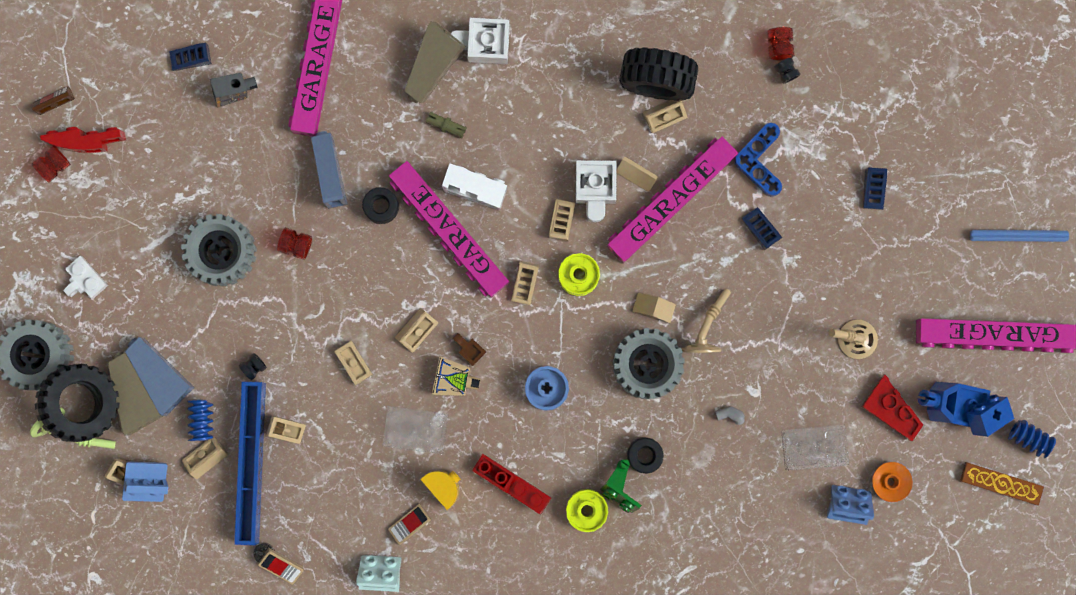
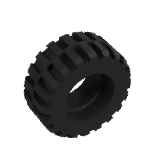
[619,47,699,101]
[35,363,120,442]

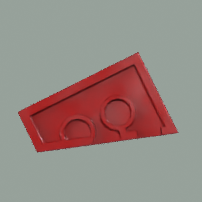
[861,374,923,441]

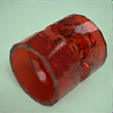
[767,27,795,60]
[31,145,71,183]
[277,227,312,260]

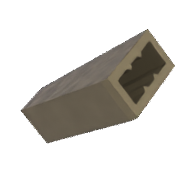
[405,21,466,103]
[108,352,163,436]

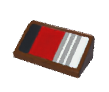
[32,86,75,115]

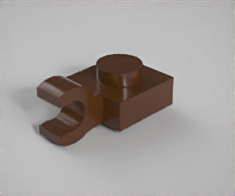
[453,333,486,366]

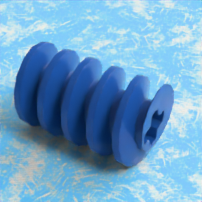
[187,400,214,441]
[1008,420,1056,458]

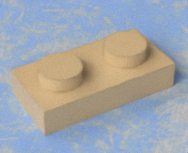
[335,341,373,385]

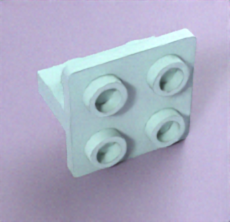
[356,555,401,592]

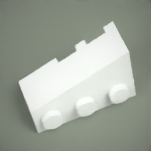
[442,163,507,211]

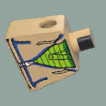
[432,357,481,396]

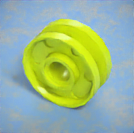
[558,253,600,296]
[566,489,608,532]

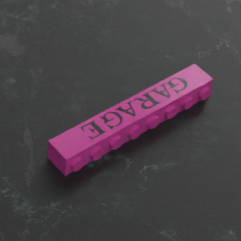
[288,0,343,137]
[607,136,738,263]
[389,161,509,298]
[916,319,1076,353]

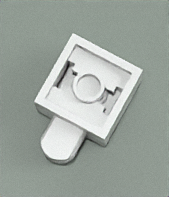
[451,18,510,64]
[576,160,616,223]

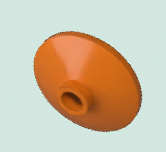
[872,462,913,502]

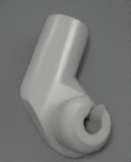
[715,407,745,425]

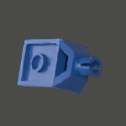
[918,382,990,427]

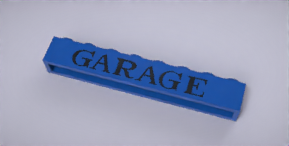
[234,382,266,545]

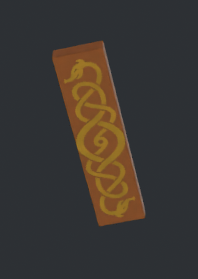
[960,462,1044,506]

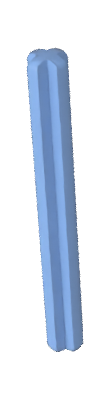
[970,230,1069,242]

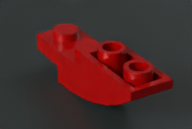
[40,127,126,153]
[472,454,551,515]

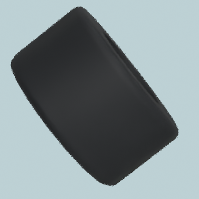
[362,187,399,224]
[627,437,664,474]

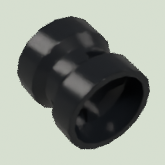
[774,57,801,84]
[239,353,267,381]

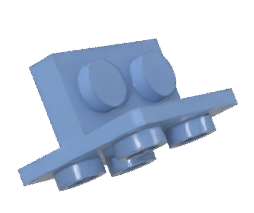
[122,461,168,502]
[827,485,874,525]

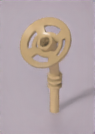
[682,289,731,353]
[829,320,878,359]

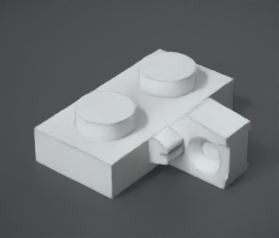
[63,256,108,299]

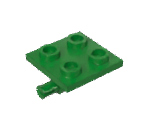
[600,460,642,513]

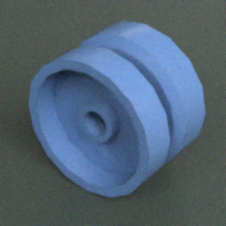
[525,366,569,411]

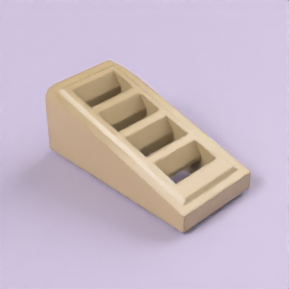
[549,199,575,242]
[511,261,539,305]

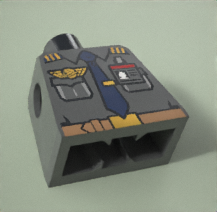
[210,73,258,108]

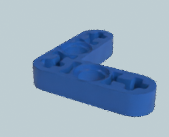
[734,123,782,197]

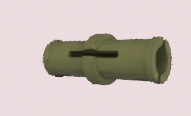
[426,112,467,138]

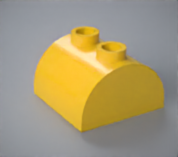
[420,470,461,510]

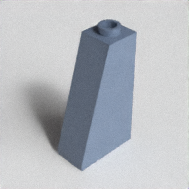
[311,131,348,209]
[125,337,195,416]

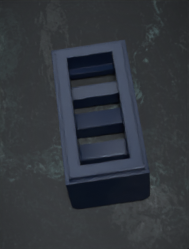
[169,42,212,71]
[863,167,887,210]
[742,207,782,251]

